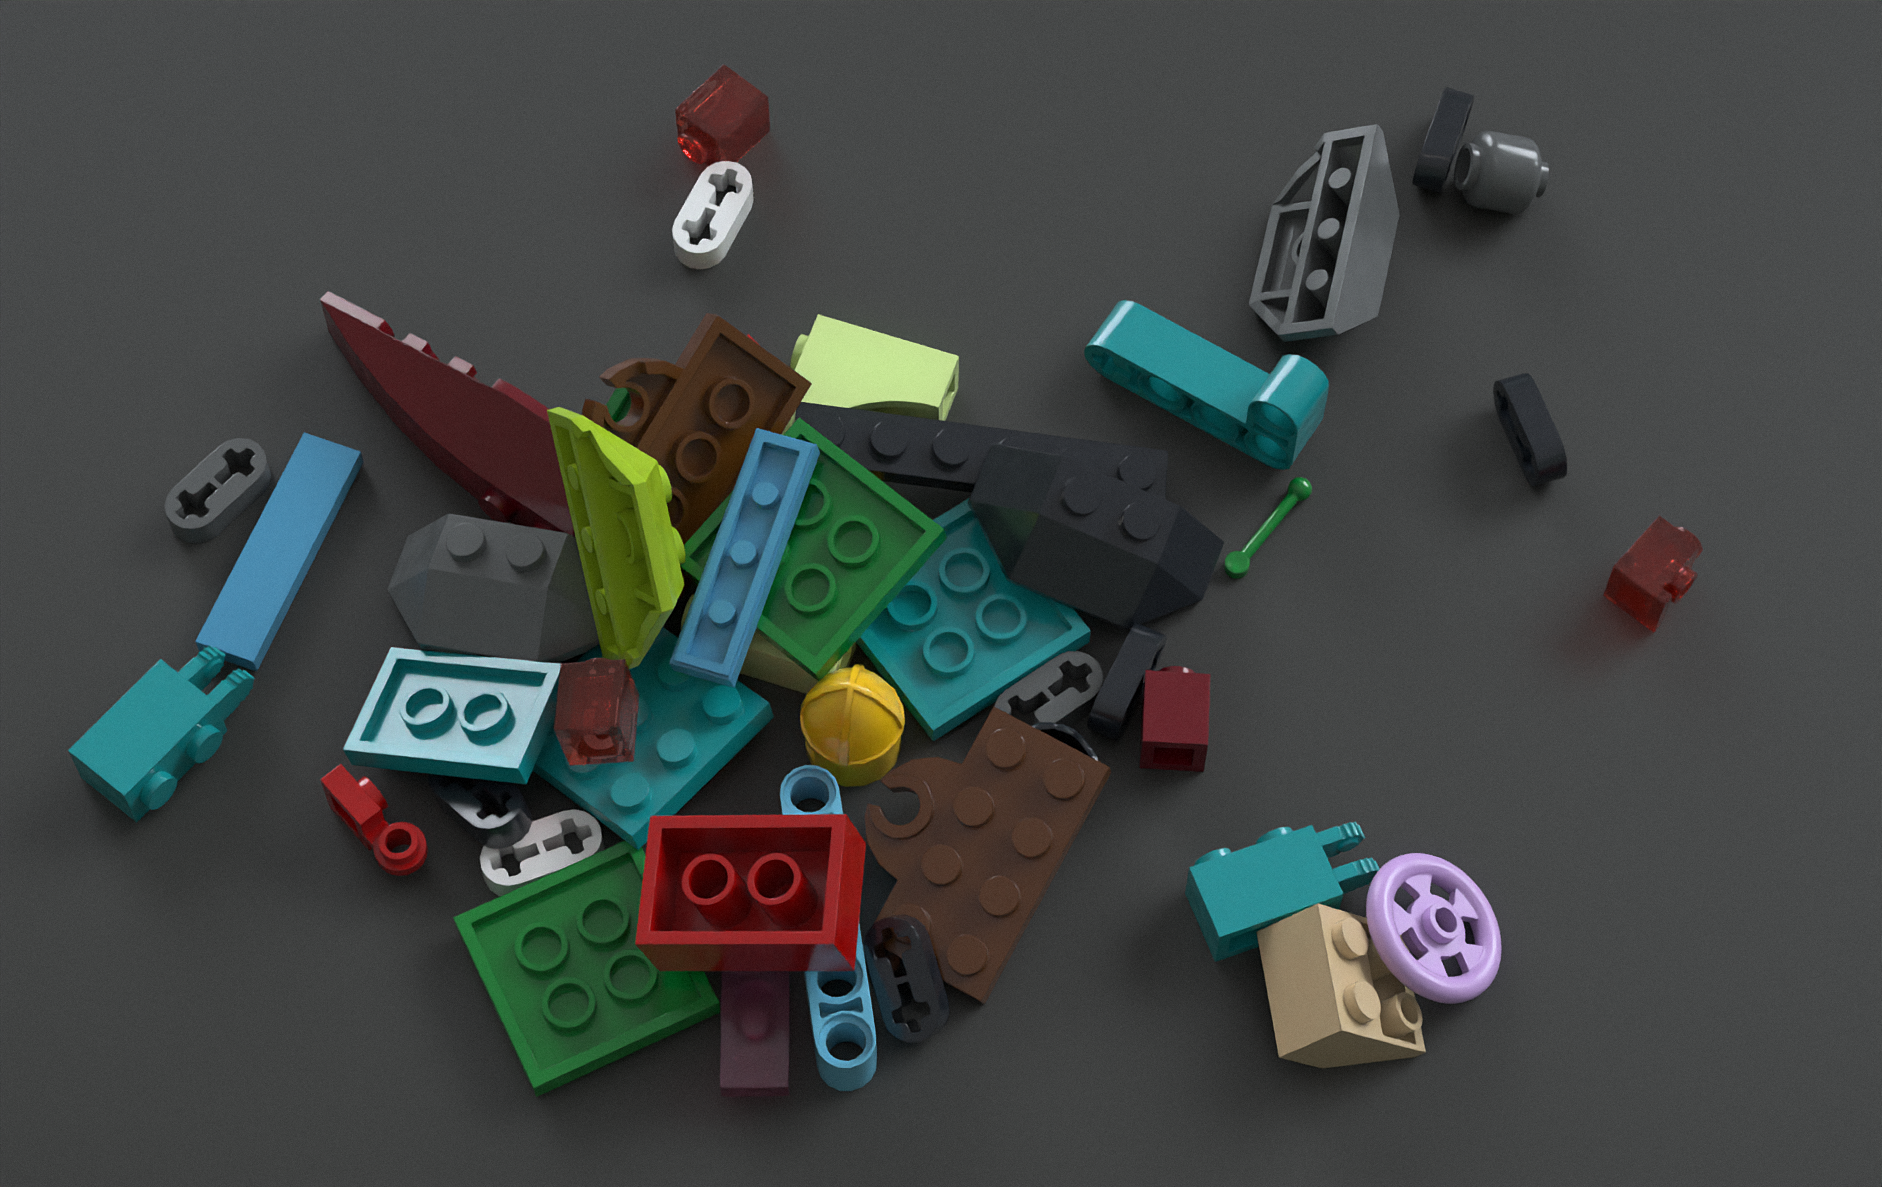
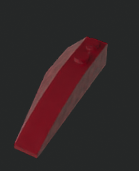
[320,291,576,538]

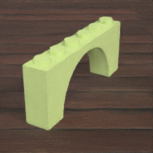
[681,314,959,694]

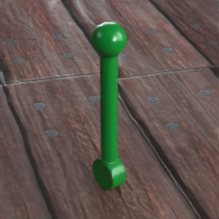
[1224,477,1312,579]

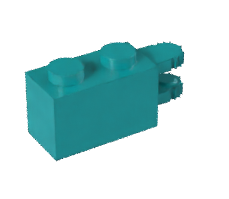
[68,645,255,823]
[1185,821,1380,962]

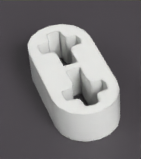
[672,161,754,269]
[480,809,604,896]

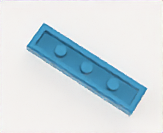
[669,428,820,688]
[195,432,364,672]

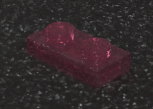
[720,971,790,1097]

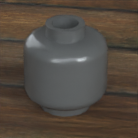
[1454,131,1549,214]

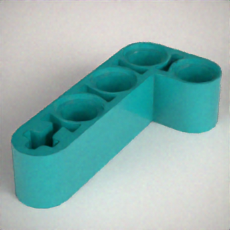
[1084,300,1329,470]

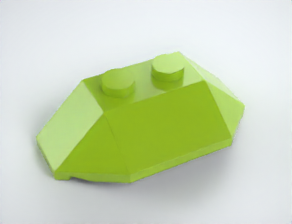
[547,407,686,670]

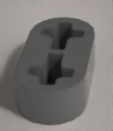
[164,438,271,544]
[994,651,1103,727]

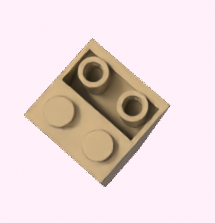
[1257,904,1426,1068]

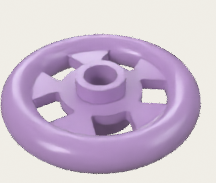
[1366,853,1502,1004]

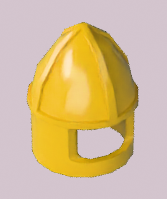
[800,664,905,787]

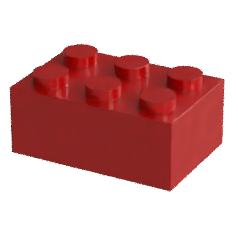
[635,814,866,971]

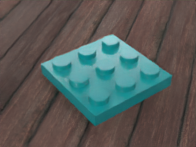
[856,498,1091,741]
[533,627,774,850]

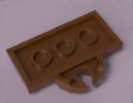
[573,313,812,599]
[865,707,1112,1004]

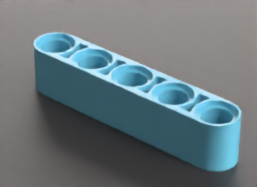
[780,765,877,1091]

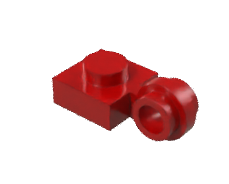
[320,764,428,876]

